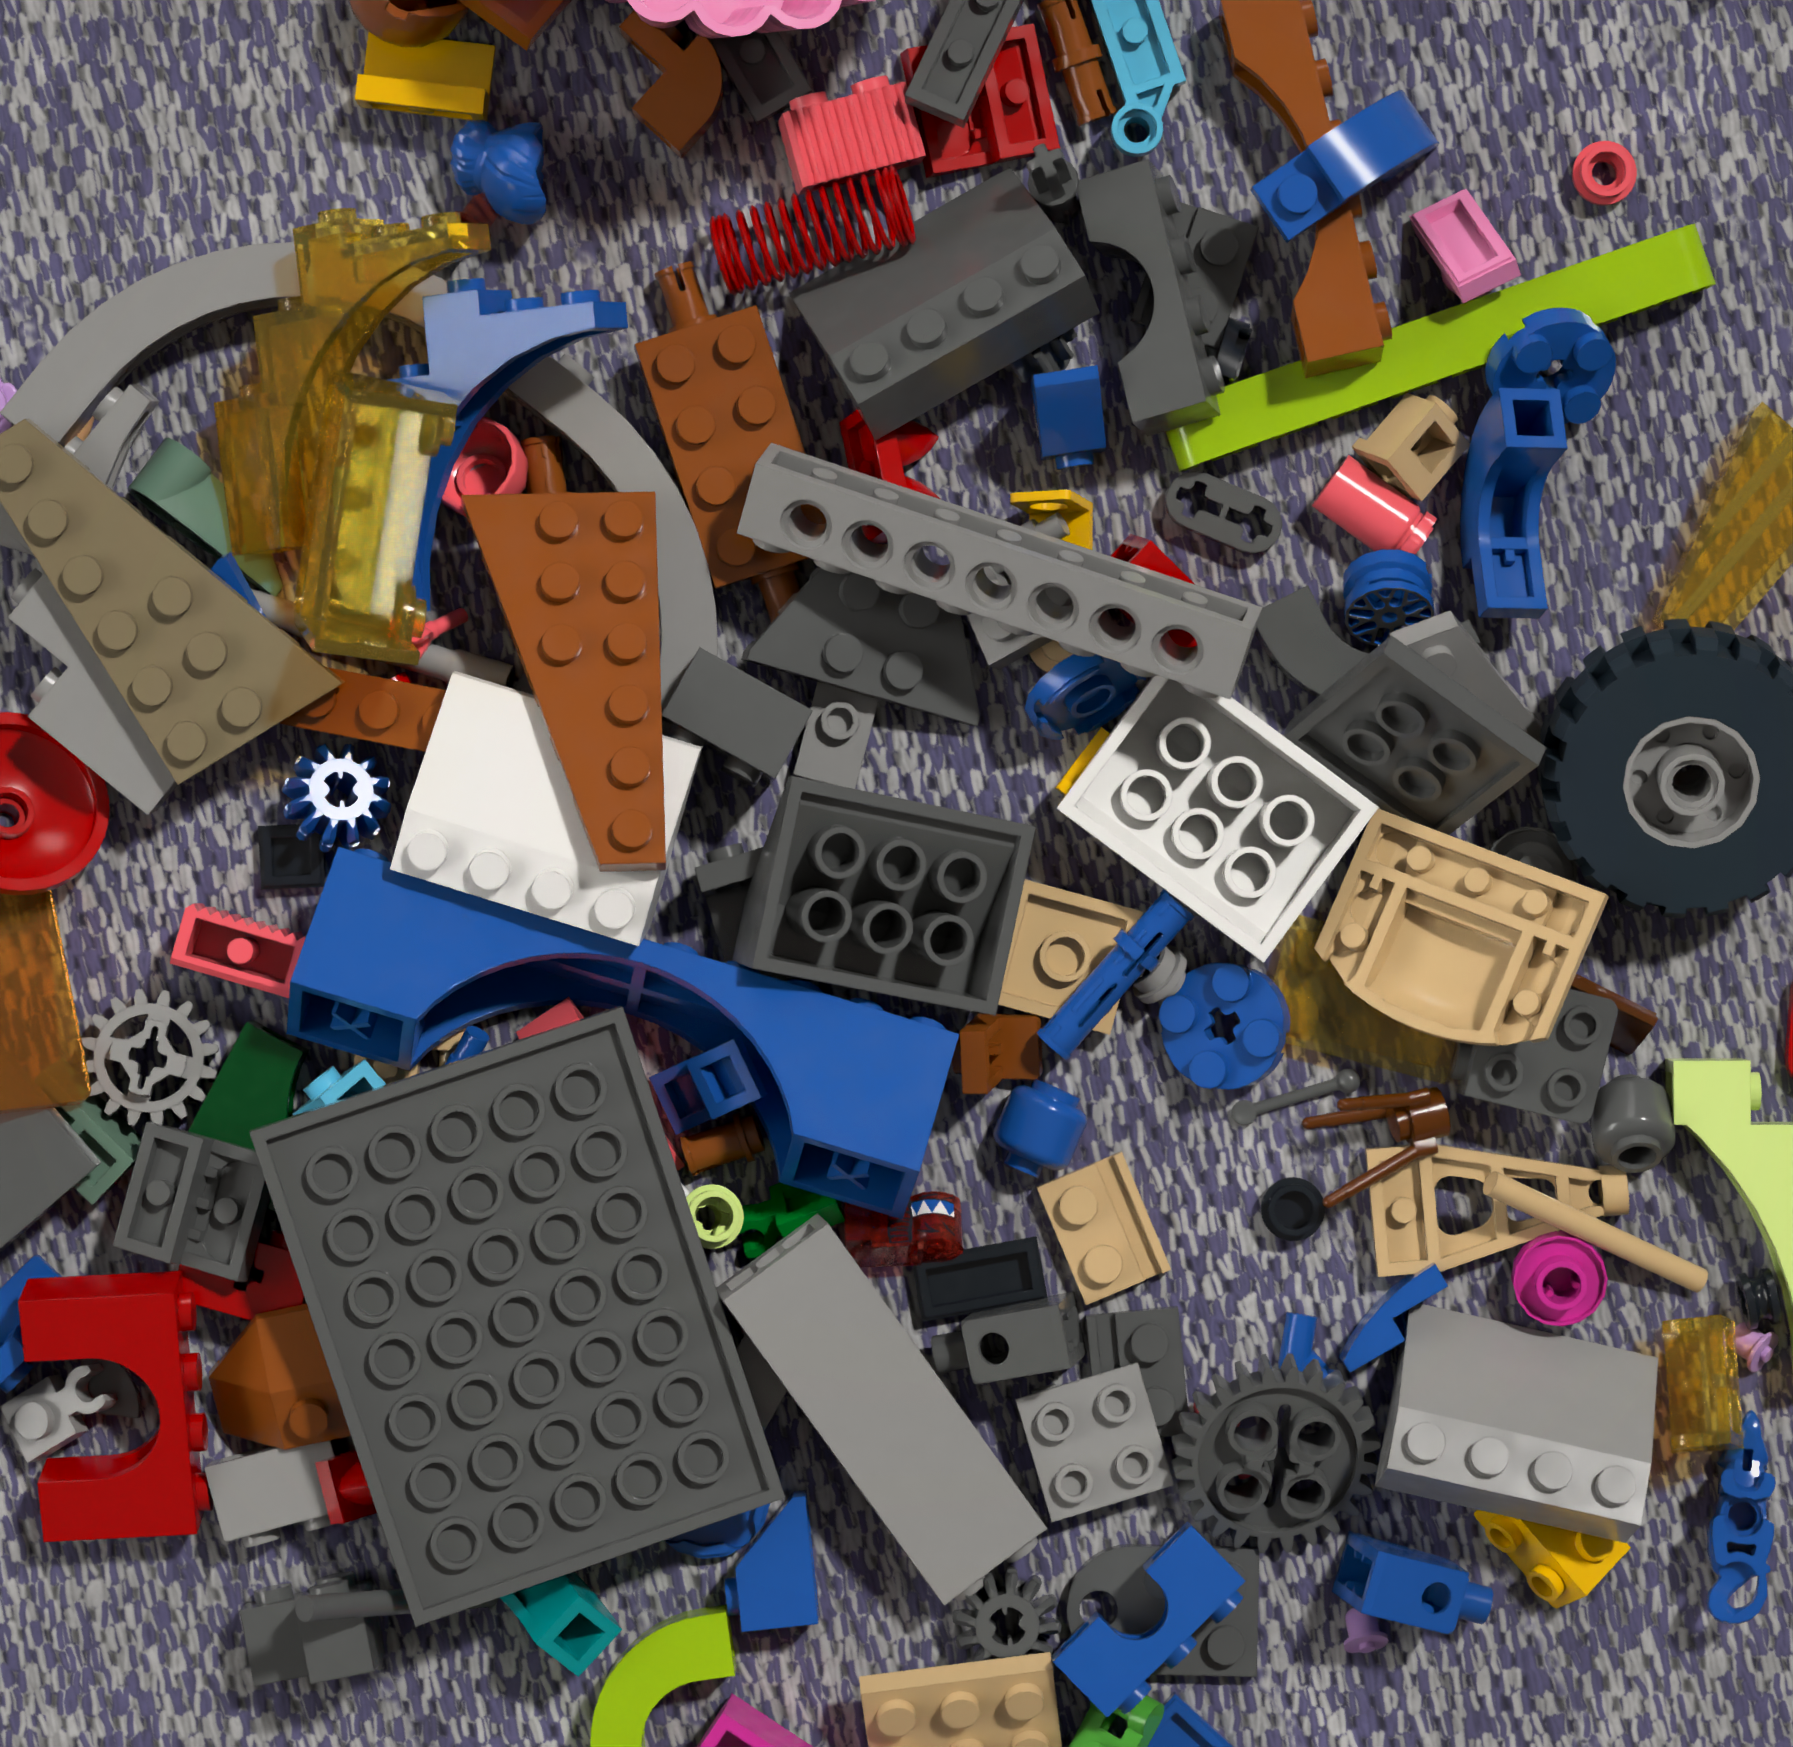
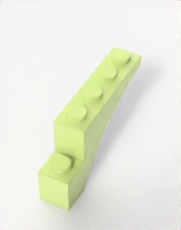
[1665,1058,1793,1371]

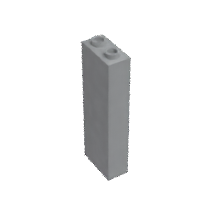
[716,1213,1048,1605]

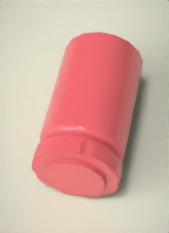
[1312,455,1437,555]

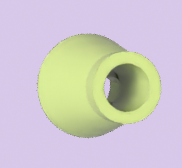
[686,1184,744,1249]

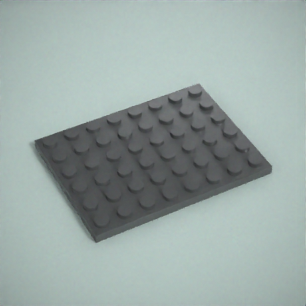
[249,1006,785,1627]

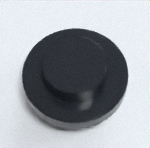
[1261,1177,1325,1241]

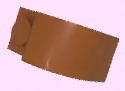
[619,10,724,159]

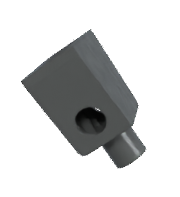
[931,1291,1087,1384]

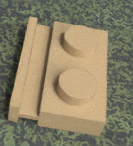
[1036,1151,1171,1305]

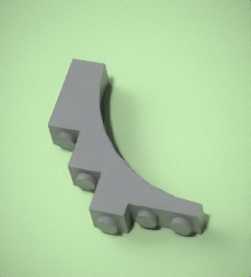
[0,384,178,815]

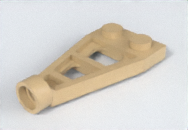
[1365,1144,1629,1277]

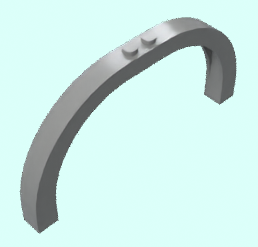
[0,242,718,736]

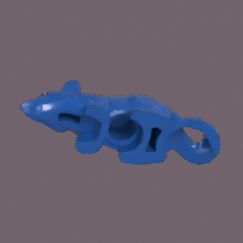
[1706,1410,1776,1625]

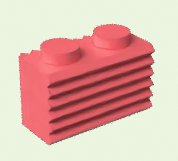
[778,76,926,195]
[170,903,306,998]

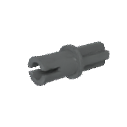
[1026,143,1081,223]

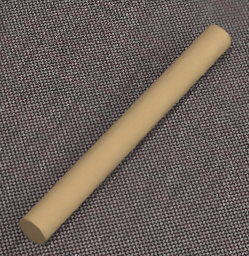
[1483,1171,1708,1293]

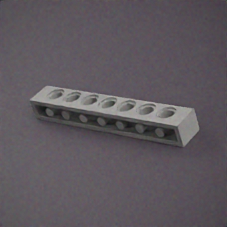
[737,443,1263,699]

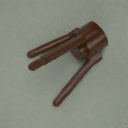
[1302,1087,1451,1208]

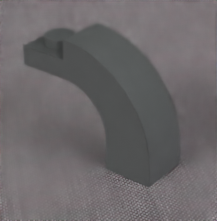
[1255,585,1480,697]

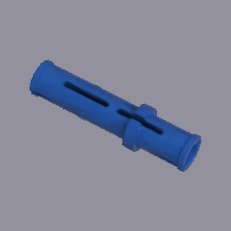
[1036,889,1195,1060]

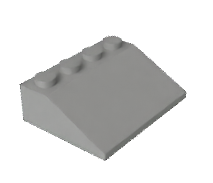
[1375,1303,1658,1543]

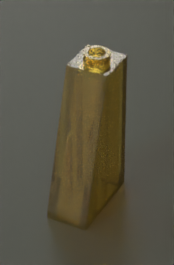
[1651,402,1793,630]

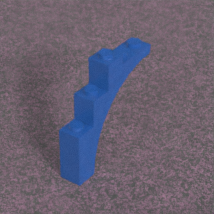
[328,278,628,619]

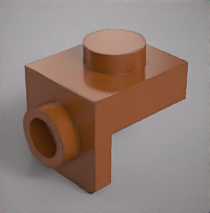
[952,1013,1043,1094]

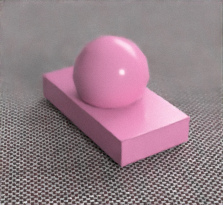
[1409,189,1521,303]

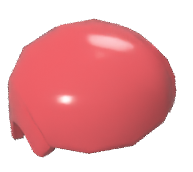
[441,417,528,517]

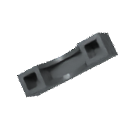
[1077,159,1225,436]

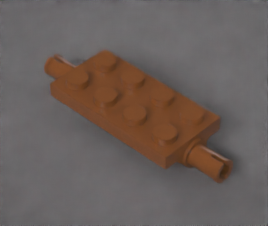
[634,261,826,623]

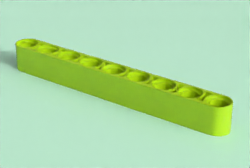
[1165,224,1716,472]

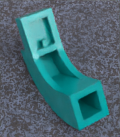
[500,1571,622,1677]

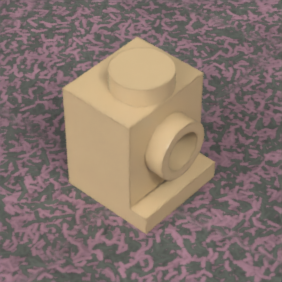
[1352,393,1470,501]

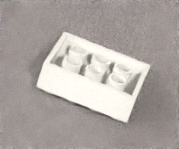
[390,671,702,946]
[1056,675,1379,963]

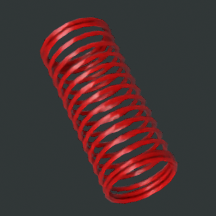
[710,165,916,296]

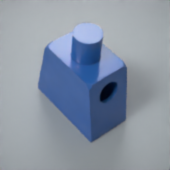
[1332,1531,1493,1634]

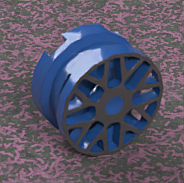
[1342,549,1434,647]

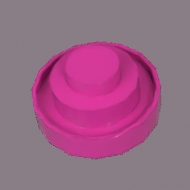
[1511,1230,1608,1326]

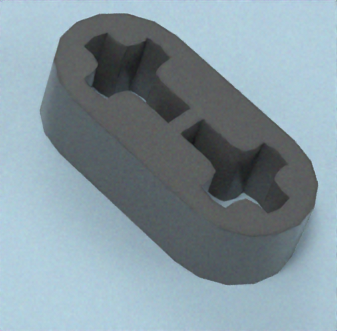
[1165,471,1282,555]

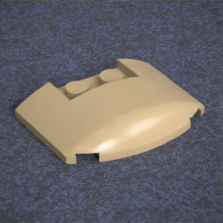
[1314,809,1609,1046]

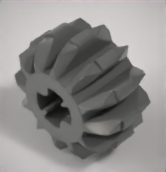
[952,1566,1061,1662]

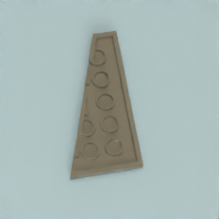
[0,419,345,785]

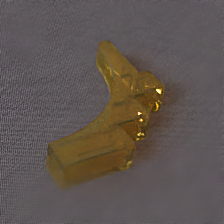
[214,208,491,556]

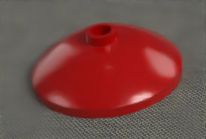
[0,712,110,895]

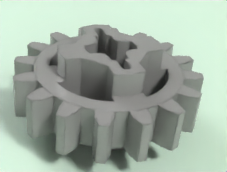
[79,989,219,1126]

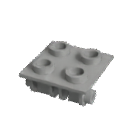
[1015,1362,1174,1522]

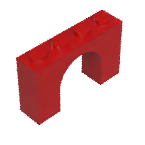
[18,1271,214,1542]

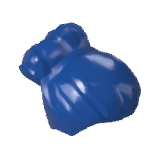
[450,120,546,225]

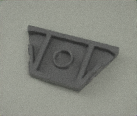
[741,566,980,726]

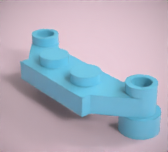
[1089,0,1186,157]

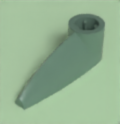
[128,438,283,596]

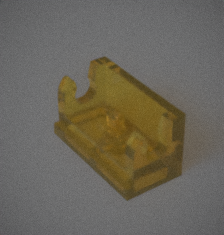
[1661,1314,1744,1454]

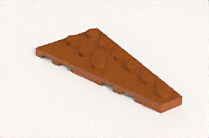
[461,491,666,872]

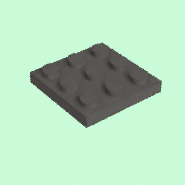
[1283,635,1546,835]

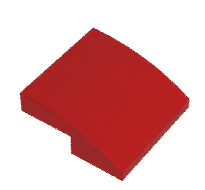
[900,24,1060,178]

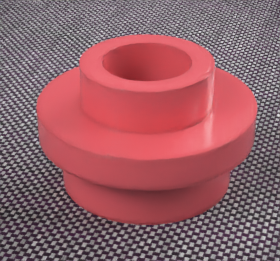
[1572,141,1637,206]

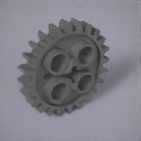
[1171,1353,1381,1553]

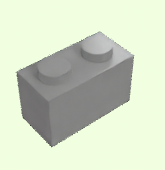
[204,1439,341,1548]

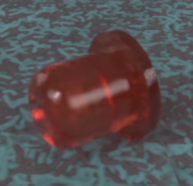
[452,193,499,242]

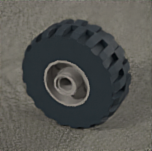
[1537,619,1793,918]

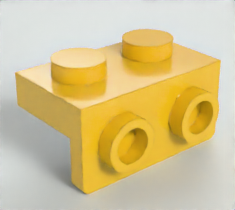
[1474,1510,1631,1609]

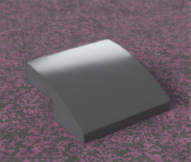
[112,1122,271,1282]

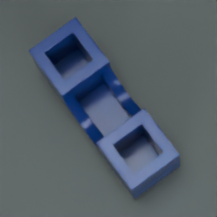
[1051,1521,1245,1718]

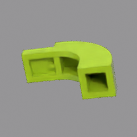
[590,1604,737,1747]

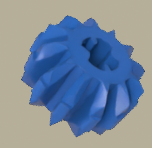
[282,744,392,853]

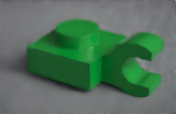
[739,1183,845,1258]

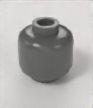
[1589,1074,1675,1173]

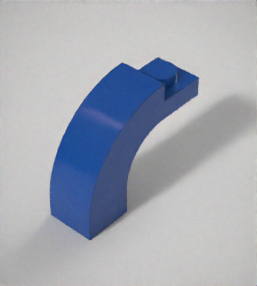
[1250,90,1439,243]
[1460,388,1568,619]

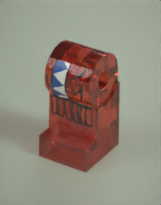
[844,1191,964,1268]

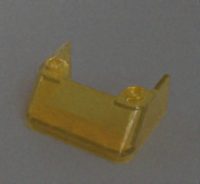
[294,370,458,665]

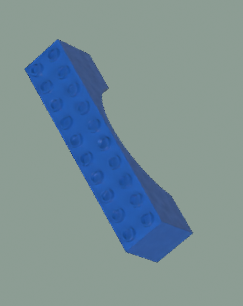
[286,847,959,1219]

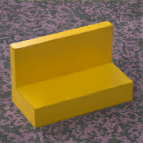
[355,31,496,121]

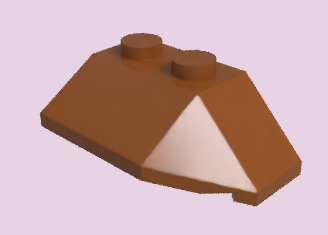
[209,1304,351,1450]

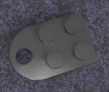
[1066,1544,1260,1677]

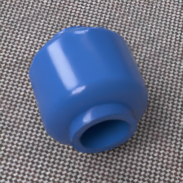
[993,1079,1087,1178]

